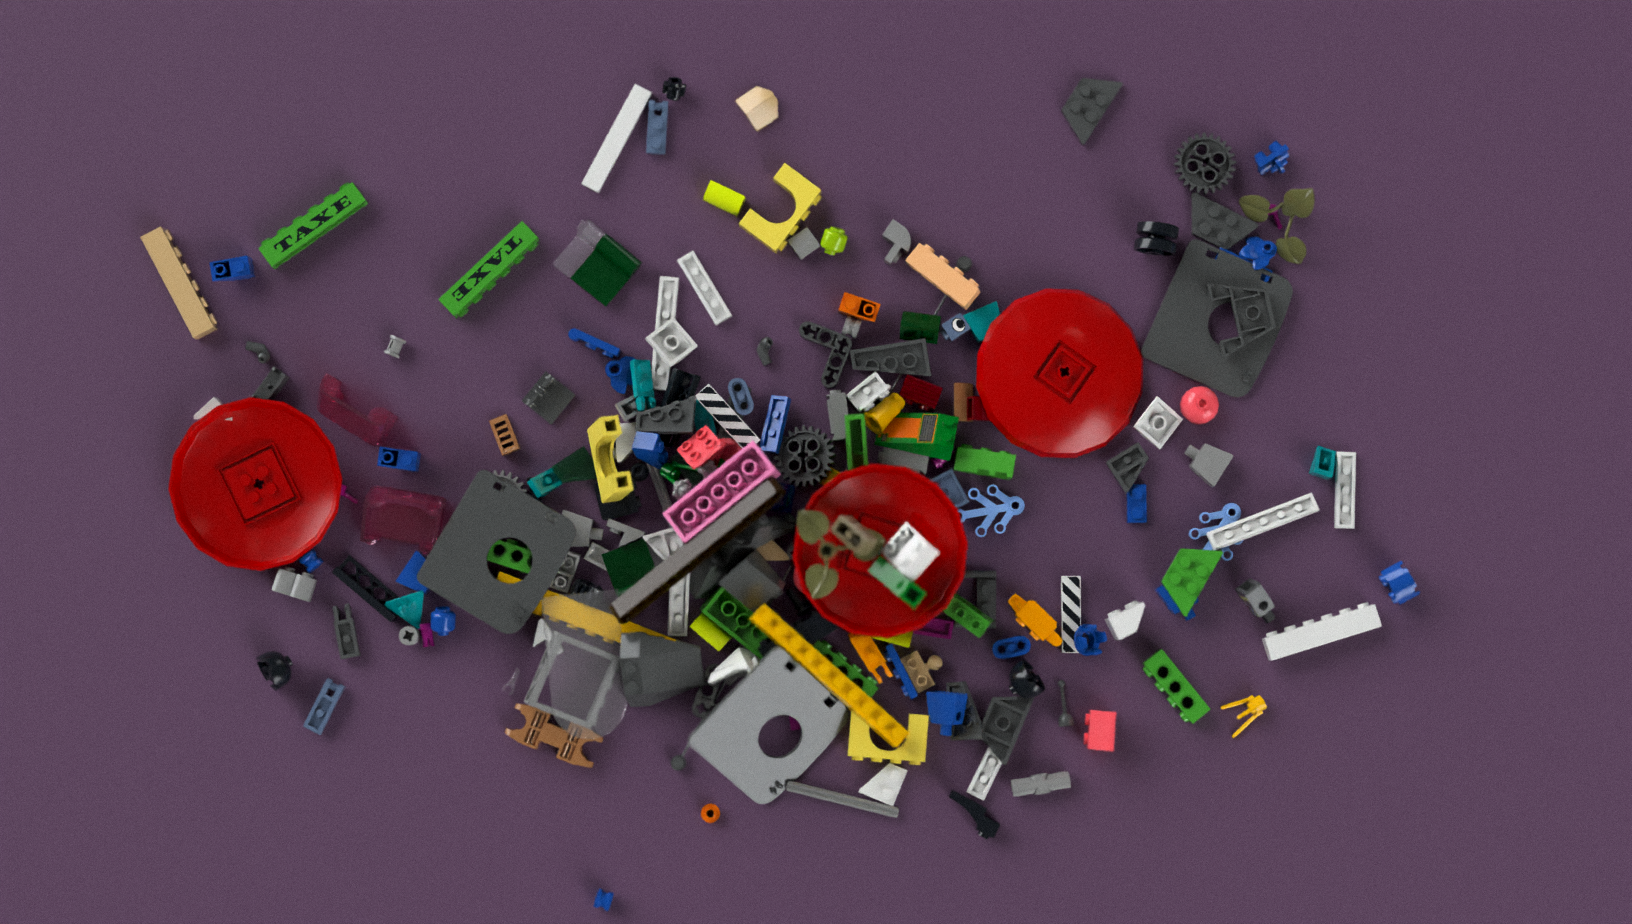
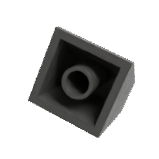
[718,549,786,613]

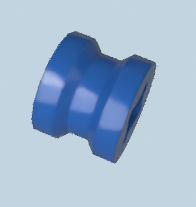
[299,549,324,573]
[593,888,614,911]

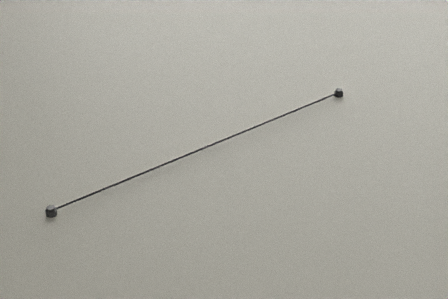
[671,256,972,771]

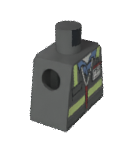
[1235,578,1275,623]

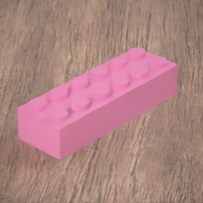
[662,441,781,543]

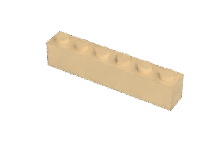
[140,226,218,340]

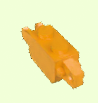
[1007,593,1062,647]
[848,633,893,684]

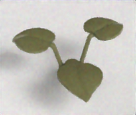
[1239,188,1315,264]
[797,510,885,599]

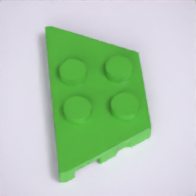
[1161,548,1223,617]

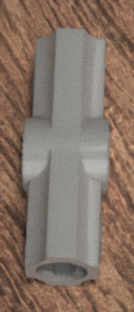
[1011,771,1071,797]

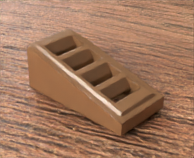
[489,414,521,456]

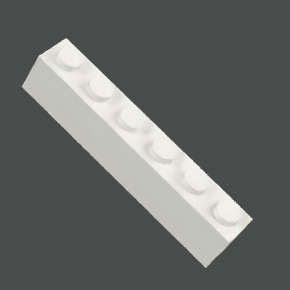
[1262,602,1382,661]

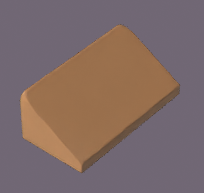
[954,383,973,422]

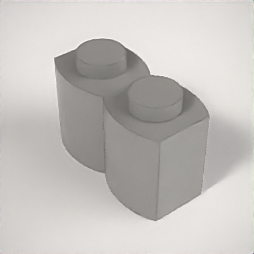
[272,566,317,602]

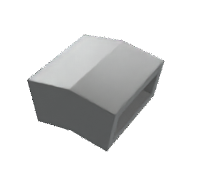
[788,227,820,260]

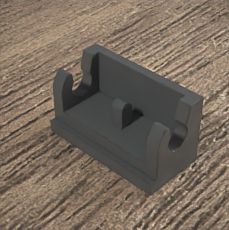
[251,366,290,400]

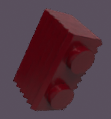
[899,374,943,412]

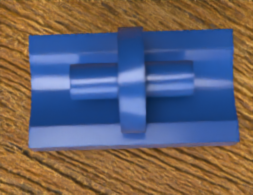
[1254,141,1289,176]

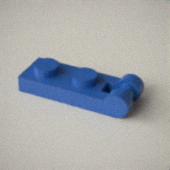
[568,328,621,358]

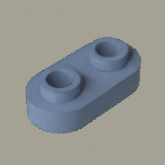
[728,378,754,416]

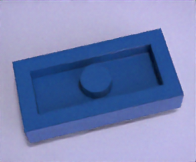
[1126,484,1147,523]

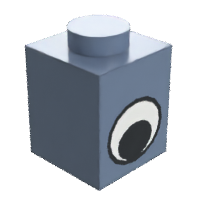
[940,312,971,343]

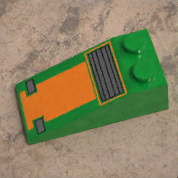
[874,413,959,461]

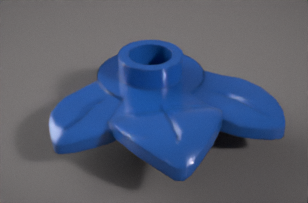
[1239,236,1277,270]
[605,356,635,394]

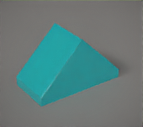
[1309,446,1336,480]

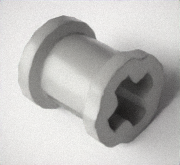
[384,335,407,359]

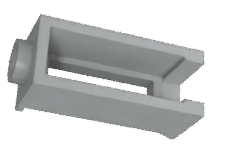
[826,390,848,442]
[877,447,929,475]

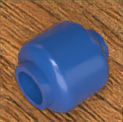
[430,606,456,636]

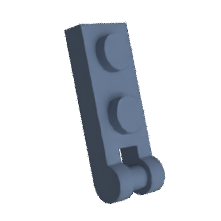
[646,100,668,155]
[303,678,346,735]

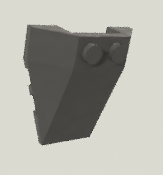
[620,632,705,707]

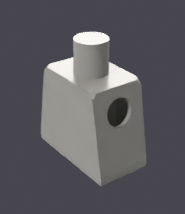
[1184,444,1234,487]
[562,510,604,547]

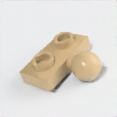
[900,650,943,693]

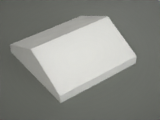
[645,317,698,367]
[1133,396,1183,449]

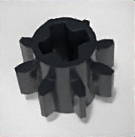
[662,77,686,101]

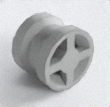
[841,316,862,339]
[399,626,420,645]

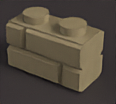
[831,515,878,555]

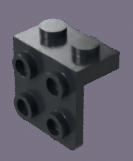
[594,477,642,521]

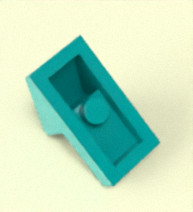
[527,465,566,498]

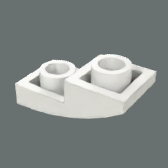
[550,551,581,593]

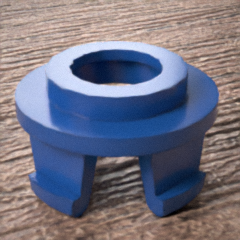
[1074,624,1107,656]

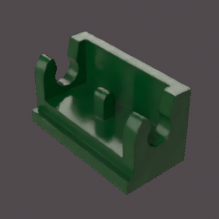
[899,311,941,344]

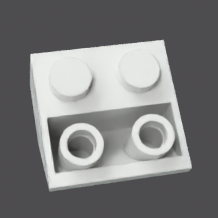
[881,522,940,582]
[1105,600,1145,640]

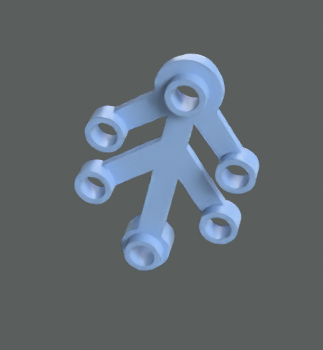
[958,484,1025,537]
[1189,503,1243,561]

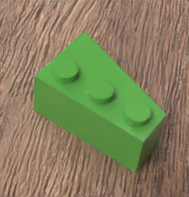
[953,444,1016,480]

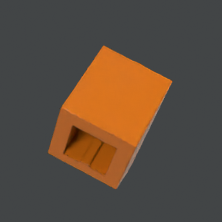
[838,292,881,322]

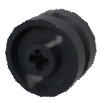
[1134,221,1179,256]

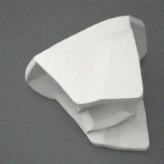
[708,647,761,686]

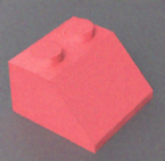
[1083,710,1116,751]

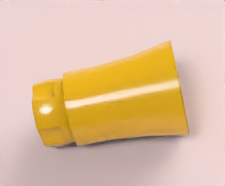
[864,392,905,434]

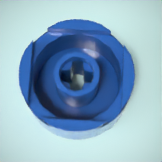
[1378,560,1420,605]

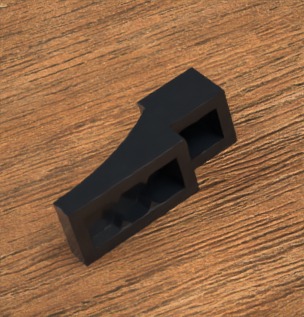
[948,790,1000,840]

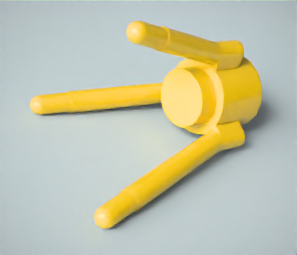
[1220,695,1267,738]

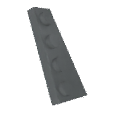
[850,338,932,376]

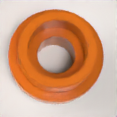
[701,803,720,823]

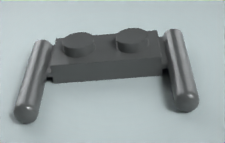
[953,570,996,629]

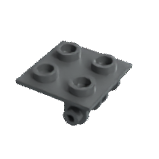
[522,371,575,425]

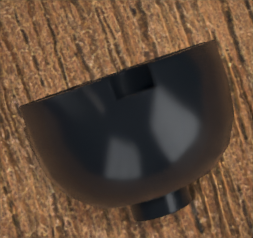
[256,651,293,691]
[1009,659,1045,699]

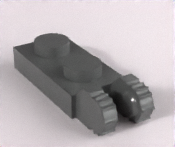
[333,603,361,660]

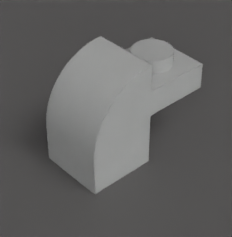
[882,219,911,265]

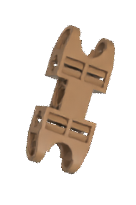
[504,703,604,768]

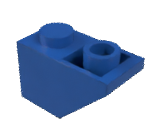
[209,256,255,282]
[632,431,668,470]
[377,447,421,472]

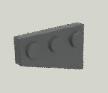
[635,395,696,434]
[946,681,987,741]

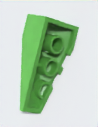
[699,586,768,659]

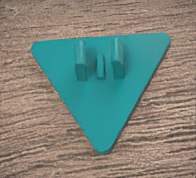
[385,591,424,629]

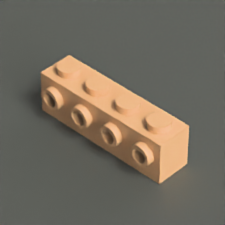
[905,243,981,310]

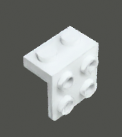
[846,371,891,413]

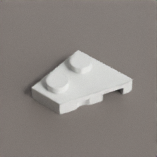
[643,527,684,561]
[858,763,908,806]

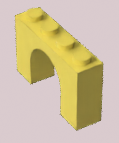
[739,163,822,253]
[587,415,634,503]
[848,711,929,765]

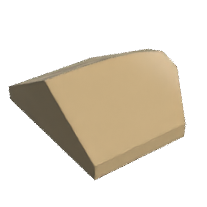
[735,86,778,132]

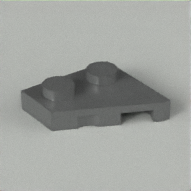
[1106,442,1149,494]

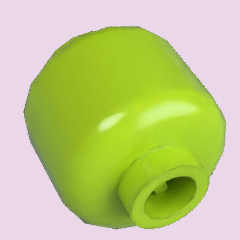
[820,226,848,256]

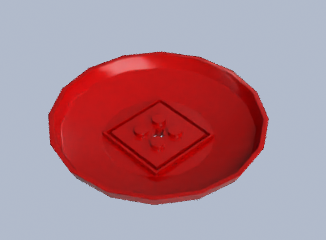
[976,288,1143,458]
[168,397,342,571]
[793,463,968,638]

